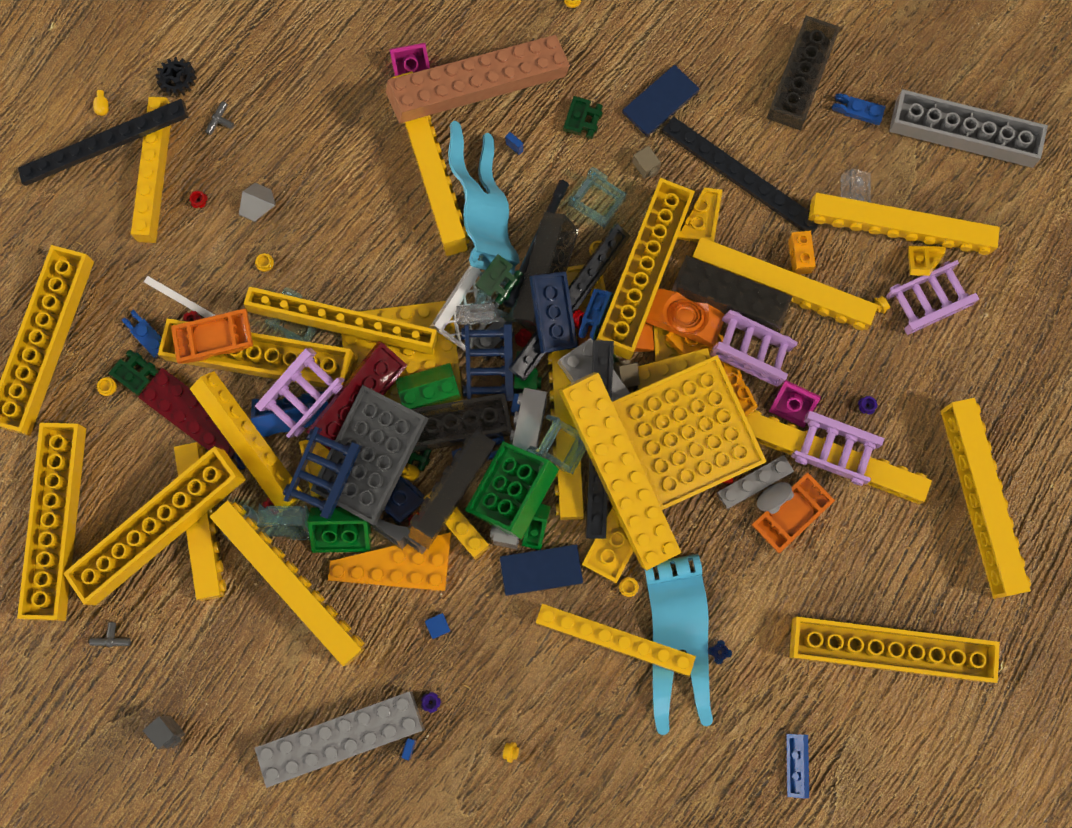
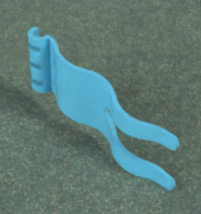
[448,121,520,274]
[644,554,713,735]

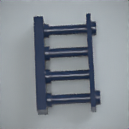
[461,322,514,402]
[283,426,362,519]

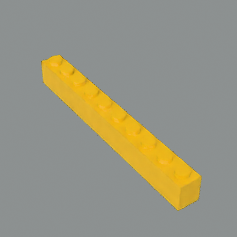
[808,193,1000,255]
[691,237,878,330]
[244,287,437,355]
[548,348,584,520]
[746,410,932,505]

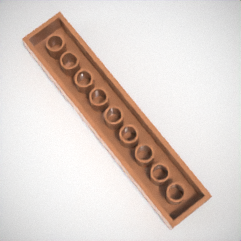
[385,35,570,124]

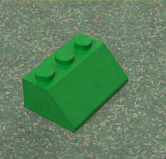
[396,363,461,412]
[307,507,371,553]

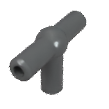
[205,101,234,135]
[89,622,131,648]

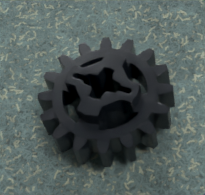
[155,57,197,97]

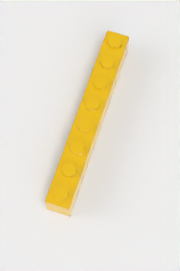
[131,97,171,243]
[190,371,302,513]
[174,442,226,601]
[536,604,696,677]

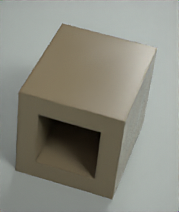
[632,146,661,179]
[613,358,640,388]

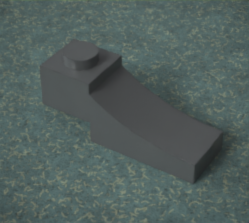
[370,518,432,554]

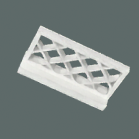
[429,266,503,352]

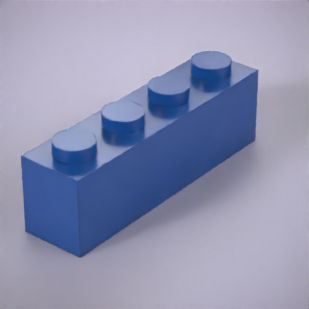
[251,391,330,437]

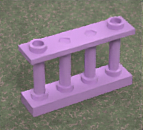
[886,260,979,335]
[710,310,798,387]
[255,348,345,438]
[791,411,885,486]

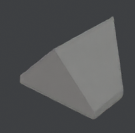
[239,183,276,222]

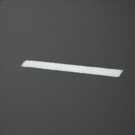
[144,276,215,318]

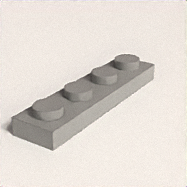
[717,455,794,510]

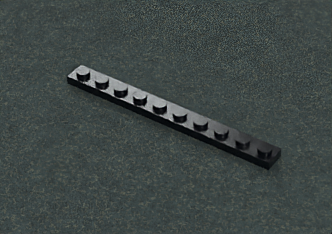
[18,99,189,186]
[662,116,820,235]
[508,224,630,381]
[585,340,614,539]

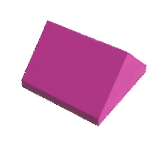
[390,43,430,76]
[769,380,821,428]

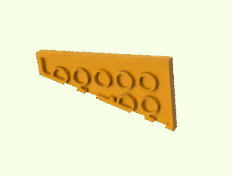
[665,332,758,417]
[328,532,452,591]

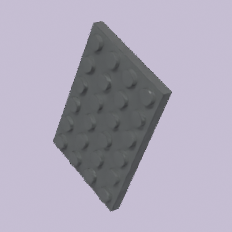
[311,385,429,525]

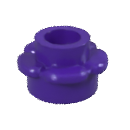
[858,396,877,415]
[421,692,441,713]

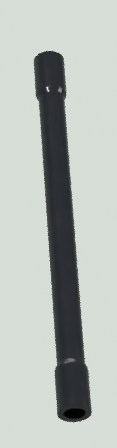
[503,180,569,308]

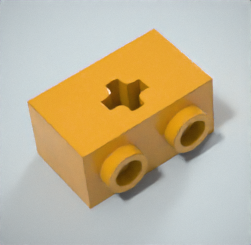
[788,231,816,275]

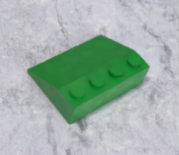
[465,441,559,540]

